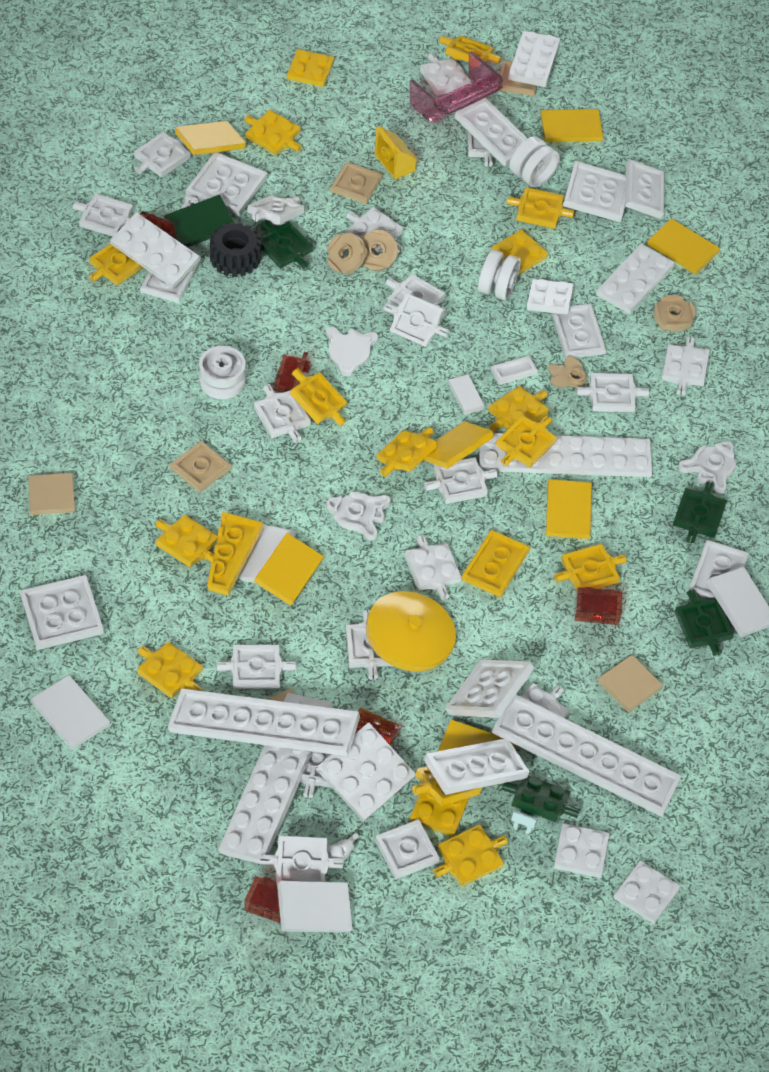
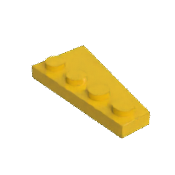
[207,511,264,596]

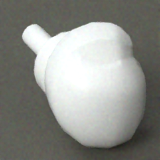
[327,833,359,864]

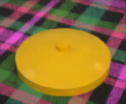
[366,591,456,672]

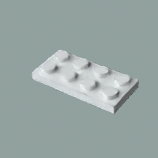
[508,31,560,87]
[454,98,528,166]
[110,212,200,289]
[596,243,675,314]
[424,739,529,795]

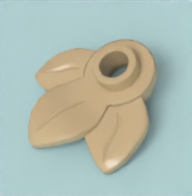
[548,356,587,388]

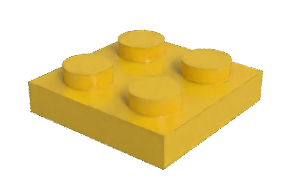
[287,49,334,87]
[491,229,548,275]
[409,792,470,837]

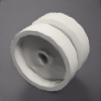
[509,136,560,188]
[478,249,521,301]
[199,346,246,399]

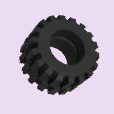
[210,222,261,277]

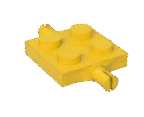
[439,35,501,66]
[244,109,302,155]
[506,187,575,229]
[89,244,143,286]
[289,368,348,427]
[488,386,549,433]
[496,415,557,468]
[376,427,437,477]
[155,515,218,568]
[554,544,627,595]
[137,641,203,699]
[412,766,482,806]
[433,824,508,887]

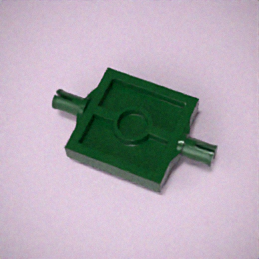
[260,220,313,269]
[673,481,727,543]
[675,589,734,656]
[501,775,581,823]

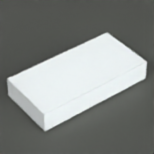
[491,355,538,385]
[448,374,484,415]

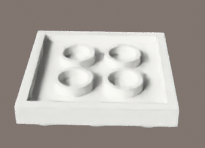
[186,152,267,216]
[563,161,626,222]
[20,575,104,650]
[445,660,534,718]
[316,722,416,822]

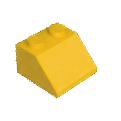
[374,126,417,179]

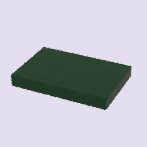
[164,194,233,247]

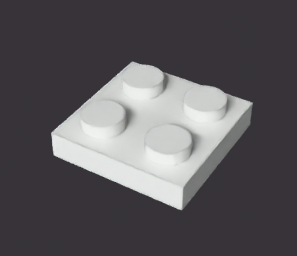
[527,279,573,315]
[375,819,440,880]
[554,823,610,878]
[614,861,681,924]

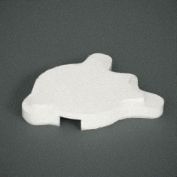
[326,327,378,376]
[678,441,736,493]
[326,492,391,541]

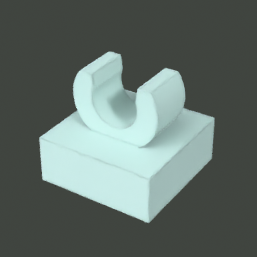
[511,808,540,834]

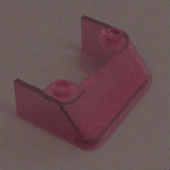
[409,51,503,123]

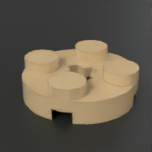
[361,229,398,271]
[327,233,368,275]
[653,295,696,331]

